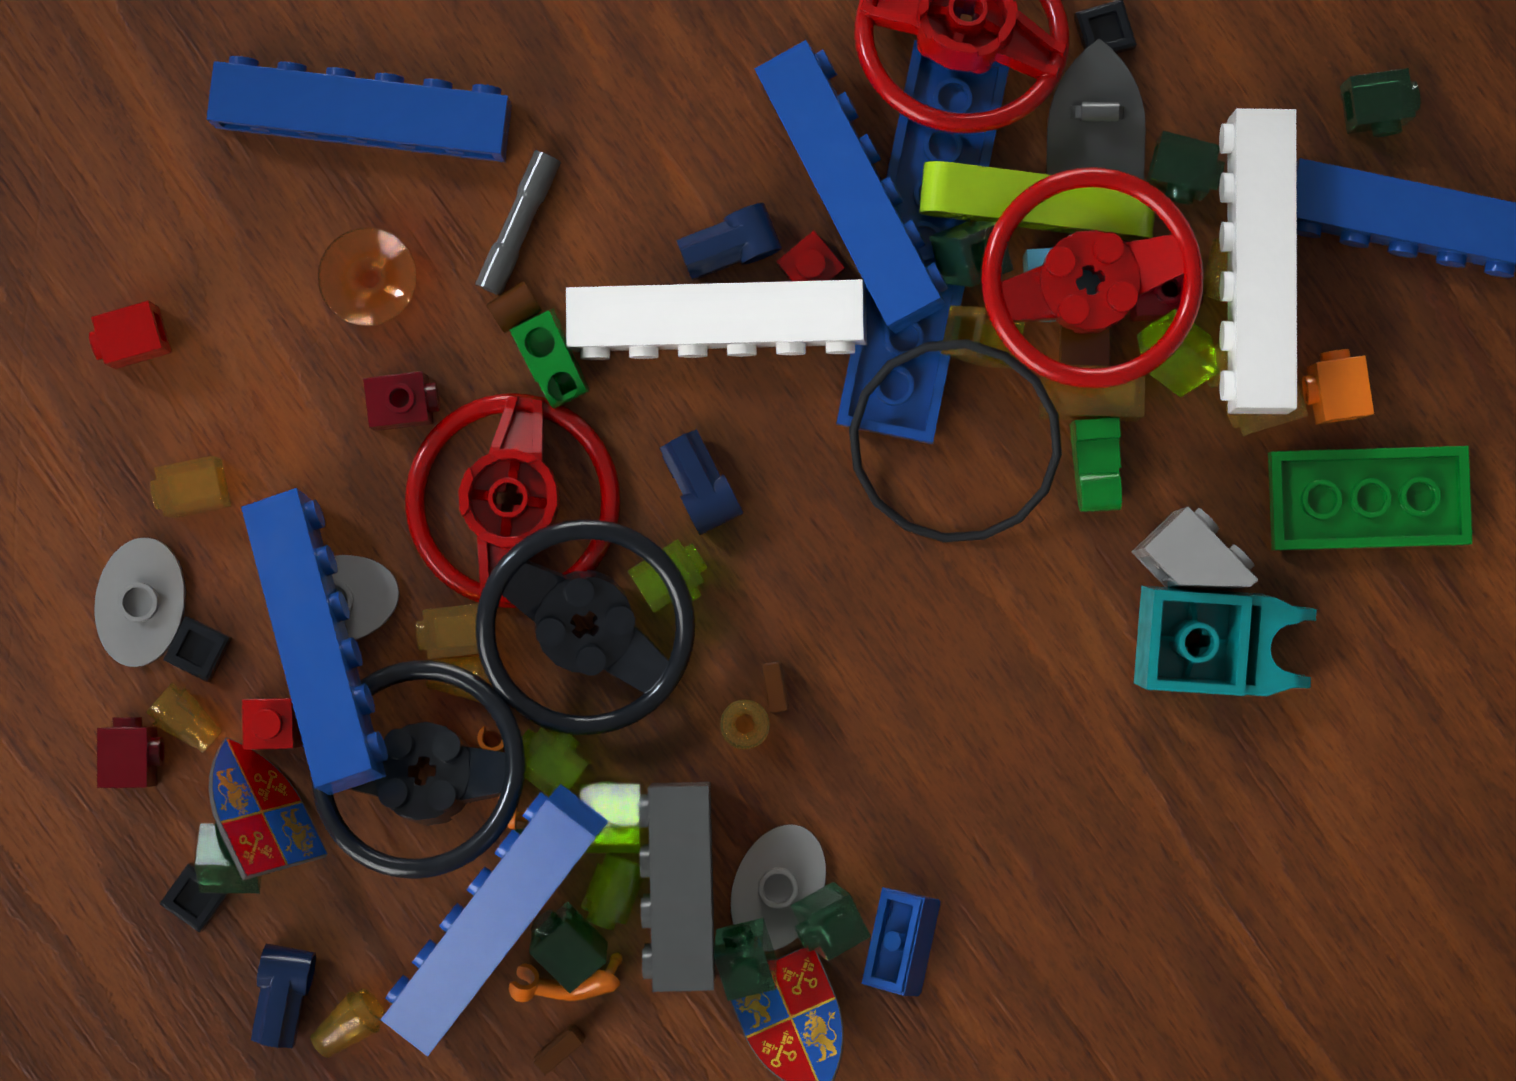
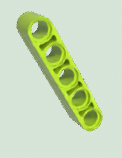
[919,161,1155,241]

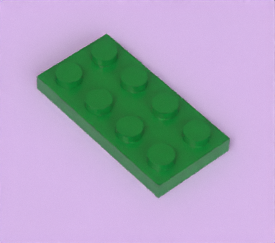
[1268,446,1473,551]

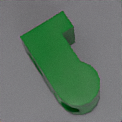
[510,308,589,409]
[1070,417,1122,512]

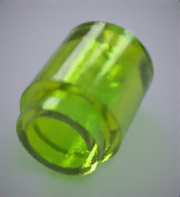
[580,853,643,930]

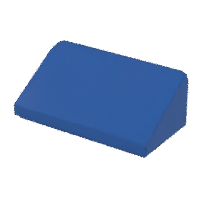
[862,887,940,996]

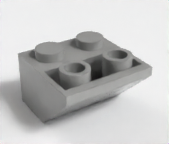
[1131,506,1258,589]

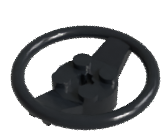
[475,519,695,735]
[311,660,526,879]

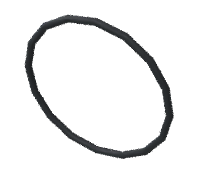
[849,339,1062,542]

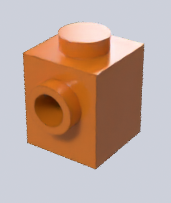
[1302,349,1374,425]

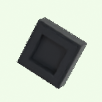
[1074,0,1137,54]
[163,616,232,682]
[160,862,231,933]

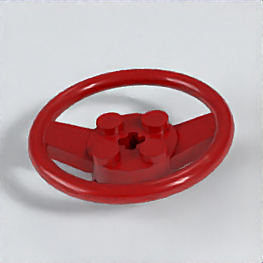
[854,0,1070,133]
[981,167,1204,389]
[405,393,621,608]

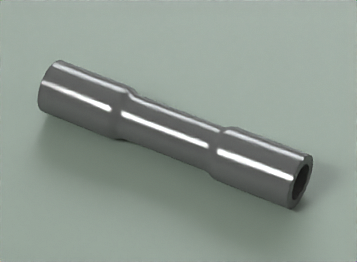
[475,150,561,296]

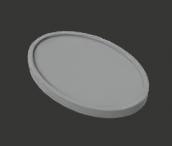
[94,538,186,667]
[332,555,400,640]
[731,824,826,951]

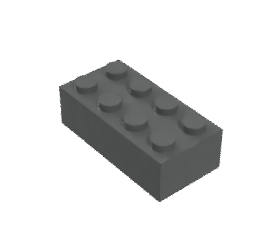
[639,782,715,992]

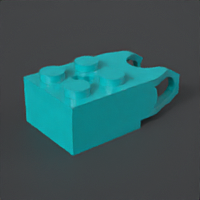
[1134,585,1317,696]

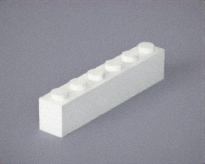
[1219,108,1297,414]
[566,279,867,360]

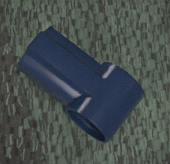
[676,202,782,281]
[660,429,743,535]
[251,943,316,1048]

